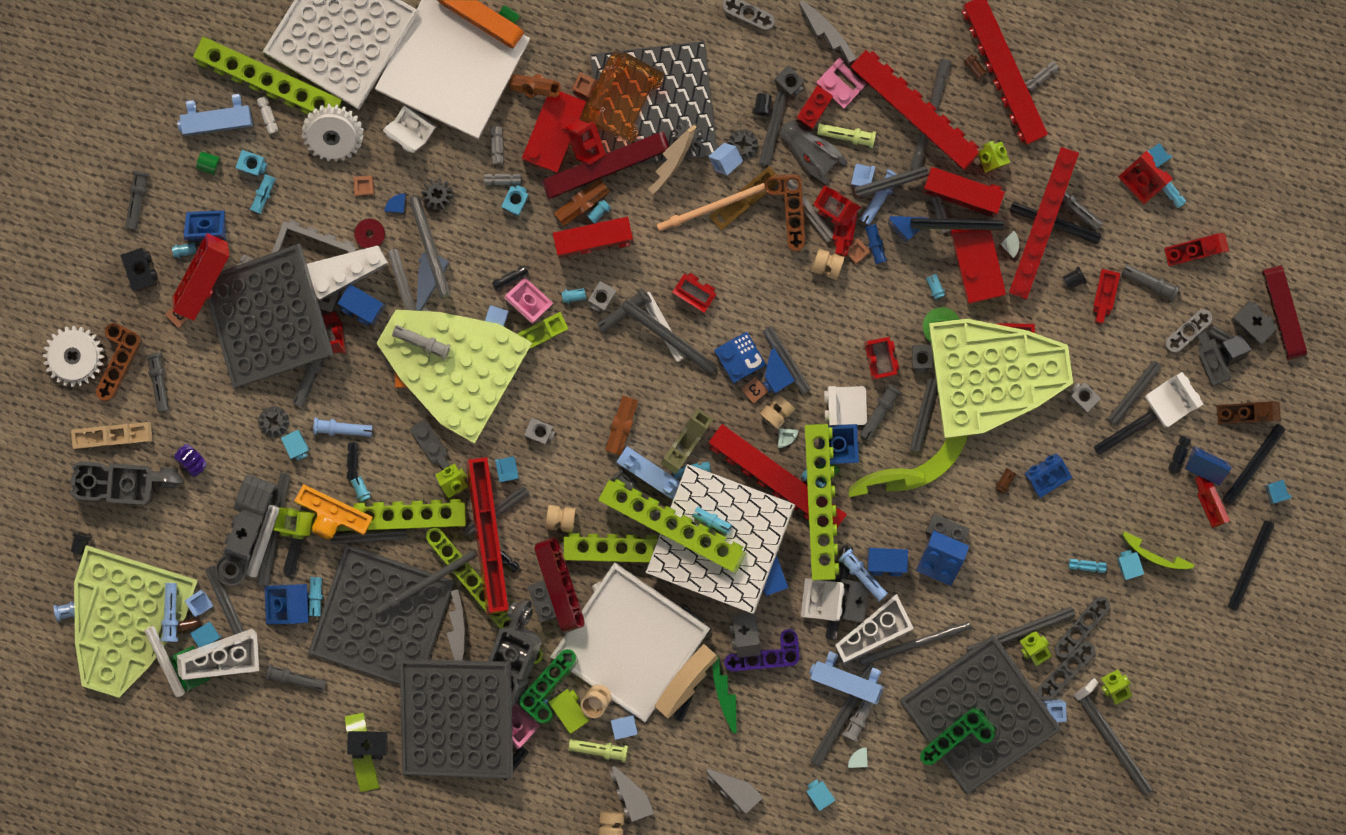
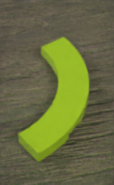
[886,436,968,491]

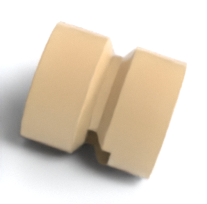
[811,248,844,280]
[759,393,795,430]
[546,505,576,533]
[581,684,612,718]
[598,811,625,835]

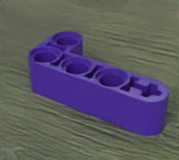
[724,629,799,671]

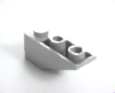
[610,765,654,822]
[706,768,763,813]

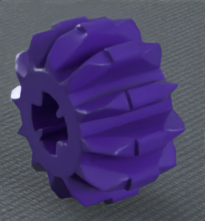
[174,444,207,477]

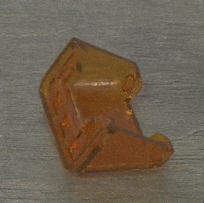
[582,51,665,143]

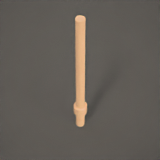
[657,183,765,231]

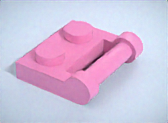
[816,58,867,109]

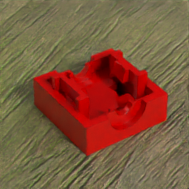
[1118,151,1173,205]

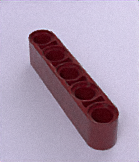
[1262,265,1307,360]
[534,537,585,633]

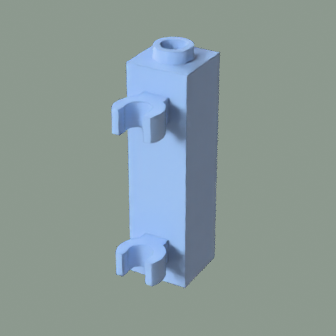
[177,94,253,136]
[616,446,680,500]
[809,651,884,705]

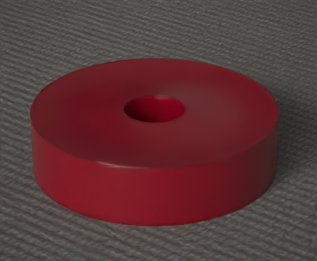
[354,218,385,249]

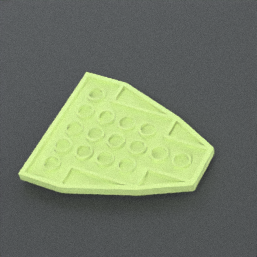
[377,310,532,444]
[928,319,1073,439]
[74,545,198,697]

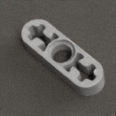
[723,0,775,31]
[1165,310,1212,352]

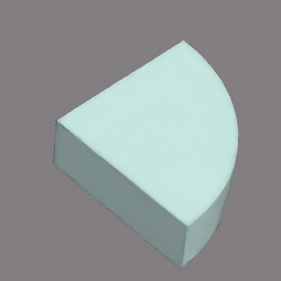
[1000,231,1019,258]
[778,429,798,448]
[848,747,868,768]

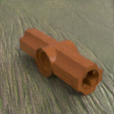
[508,74,561,98]
[554,179,610,226]
[605,396,638,456]

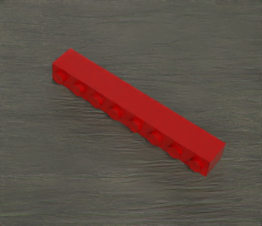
[961,0,1048,146]
[850,50,980,171]
[1009,147,1079,299]
[708,424,847,528]
[466,457,509,615]

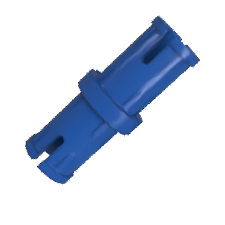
[865,224,887,264]

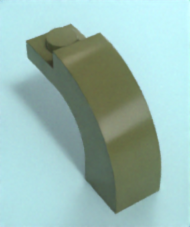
[660,409,713,474]

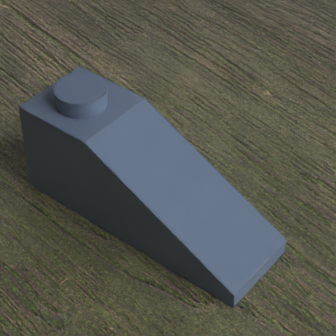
[416,252,450,311]

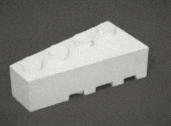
[307,246,389,301]
[835,594,914,664]
[177,629,259,680]

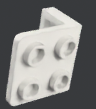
[383,105,437,153]
[1145,372,1203,427]
[824,386,867,425]
[801,578,844,621]

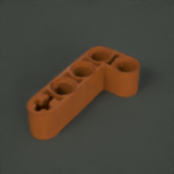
[765,174,806,251]
[96,323,142,401]

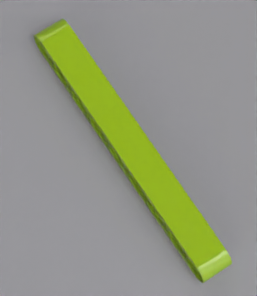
[426,528,543,664]

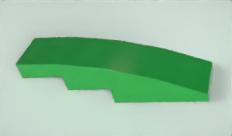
[712,656,737,733]

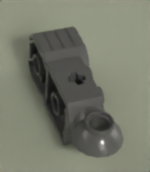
[69,461,184,506]
[215,474,278,586]
[488,600,542,707]

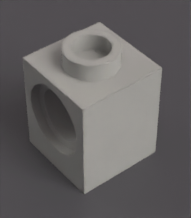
[588,281,617,312]
[1069,382,1101,413]
[524,418,555,445]

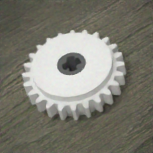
[302,104,363,162]
[43,326,105,387]

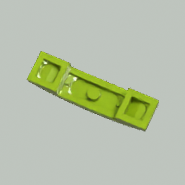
[517,312,569,349]
[848,468,925,497]
[1121,531,1194,569]
[345,712,379,792]

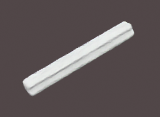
[644,292,686,362]
[246,505,279,577]
[145,626,185,697]

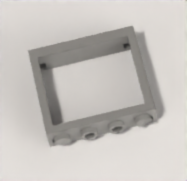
[272,220,357,313]

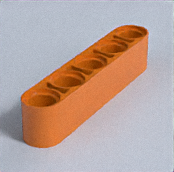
[437,0,524,49]

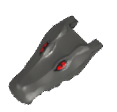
[780,120,847,186]

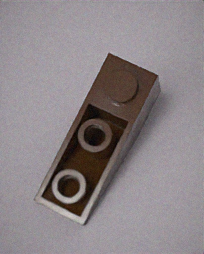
[1217,401,1281,424]

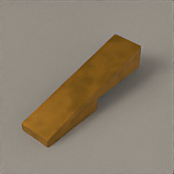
[709,166,779,231]

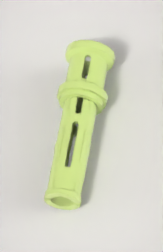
[817,123,876,149]
[568,739,628,763]

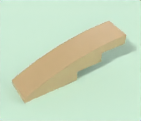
[648,125,696,194]
[71,422,152,449]
[655,644,718,719]

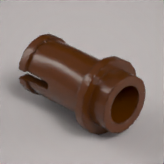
[963,54,987,79]
[995,468,1017,494]
[177,616,201,635]

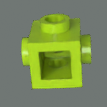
[979,141,1010,173]
[435,463,468,498]
[1020,631,1052,666]
[1101,670,1132,705]

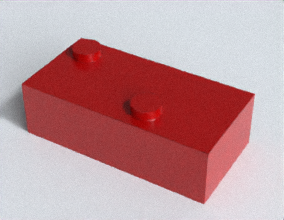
[522,91,587,174]
[922,167,1005,217]
[553,216,633,258]
[949,230,1006,305]
[172,233,230,321]

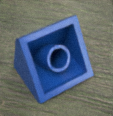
[184,210,226,242]
[888,216,927,243]
[818,424,859,464]
[1185,446,1231,486]

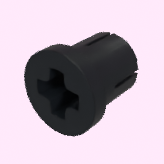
[752,93,772,117]
[1063,266,1087,290]
[70,531,92,555]

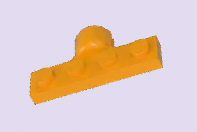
[294,484,373,539]

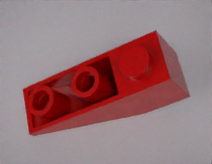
[1164,233,1229,266]

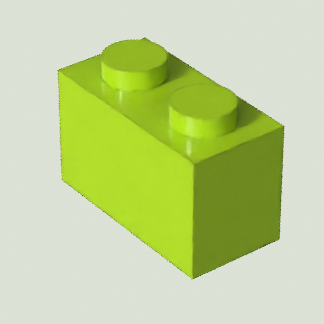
[548,688,590,734]

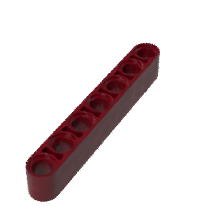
[541,131,670,199]

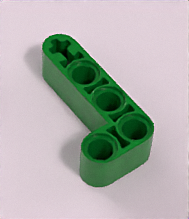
[520,649,578,725]
[920,708,996,765]

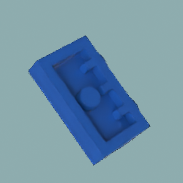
[1024,454,1073,498]

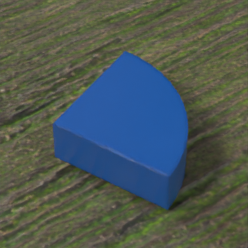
[384,194,406,213]

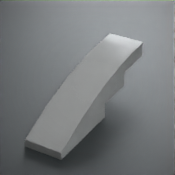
[799,1,856,64]
[447,589,466,660]

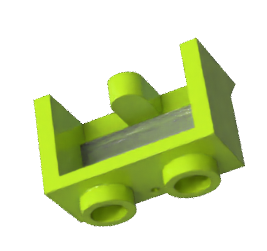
[273,507,316,539]

